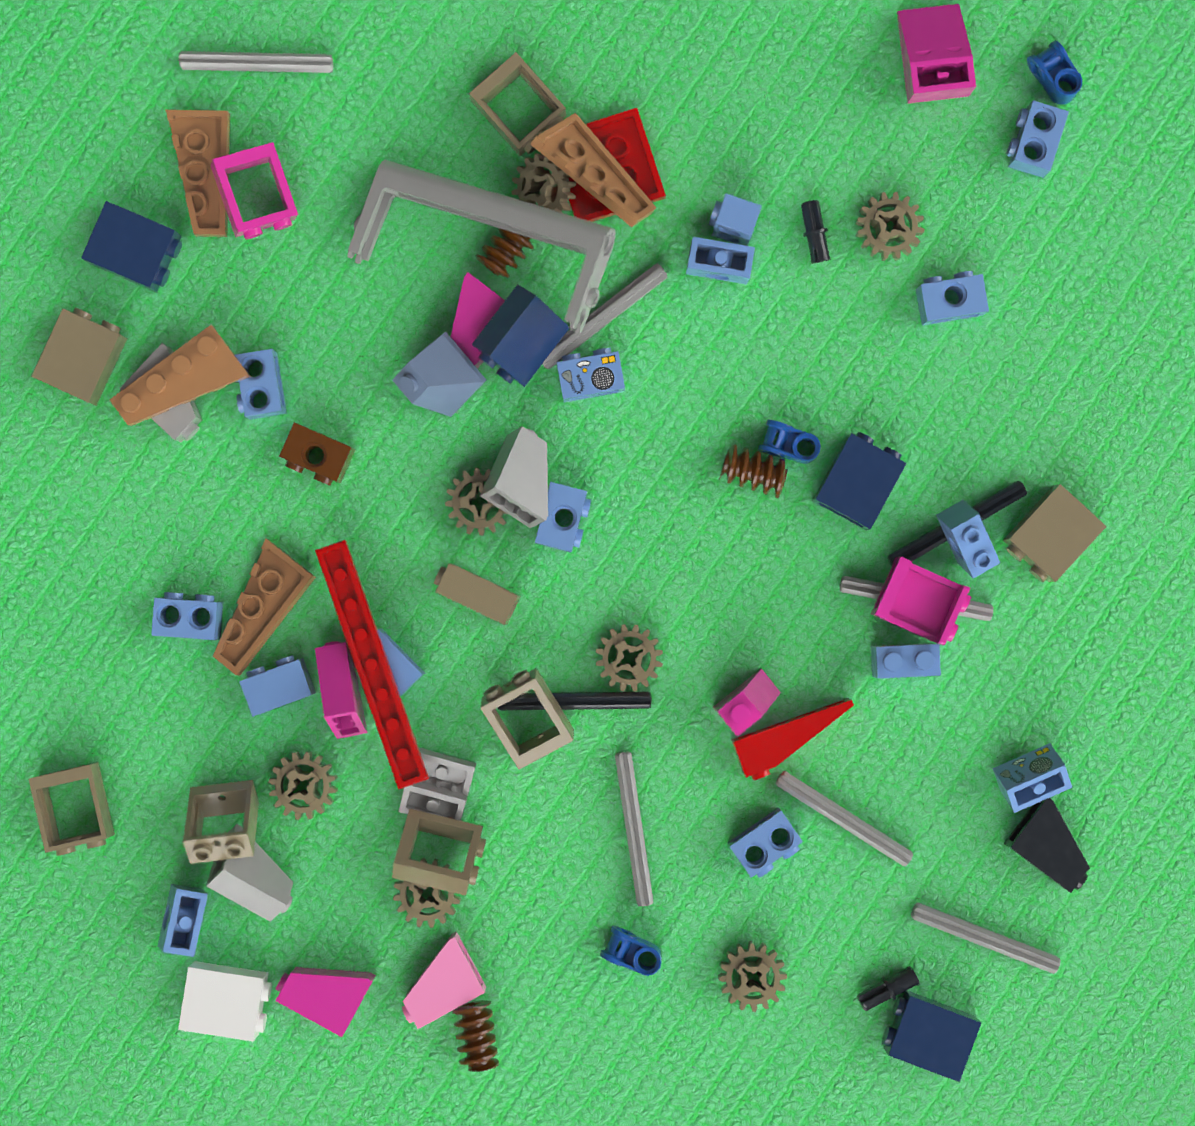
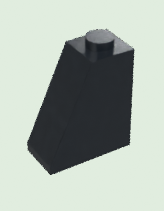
[1004,798,1090,893]

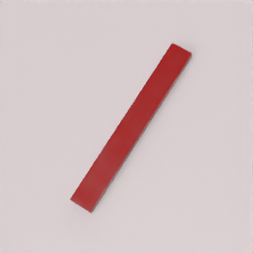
[315,540,429,790]

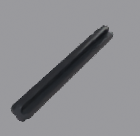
[887,481,1027,567]
[497,692,652,711]

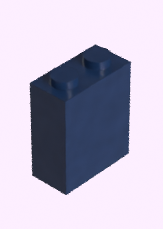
[81,201,182,292]
[472,284,569,387]
[812,432,907,531]
[882,990,981,1082]

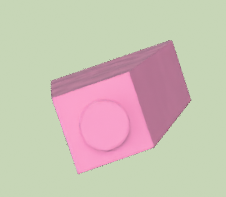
[402,932,486,1029]

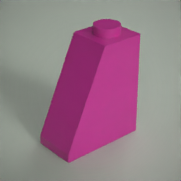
[450,272,505,369]
[315,641,368,739]
[713,668,781,736]
[275,967,376,1037]

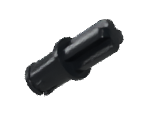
[801,200,831,264]
[857,966,920,1011]

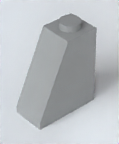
[119,343,202,442]
[480,426,548,528]
[206,824,293,922]

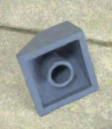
[393,332,486,417]

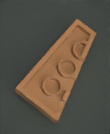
[166,110,230,237]
[530,113,656,227]
[109,325,251,426]
[213,539,316,676]

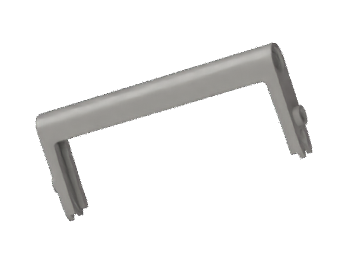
[348,160,615,335]

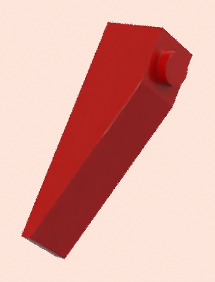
[731,698,854,780]

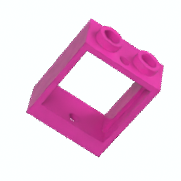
[211,142,298,240]

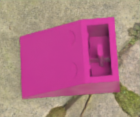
[897,4,976,104]

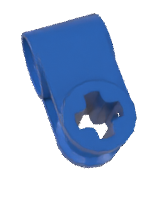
[1027,40,1082,105]
[758,419,821,464]
[600,925,662,976]

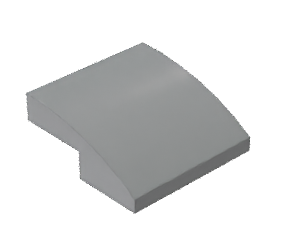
[398,747,477,821]

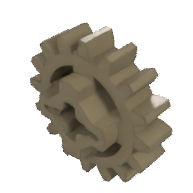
[512,154,576,213]
[855,192,925,261]
[445,468,507,536]
[596,624,663,692]
[268,751,338,820]
[393,858,461,928]
[718,941,787,1012]

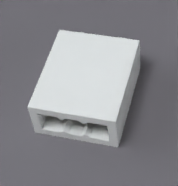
[178,961,272,1041]

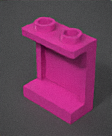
[871,557,971,646]

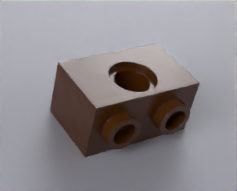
[279,422,355,486]

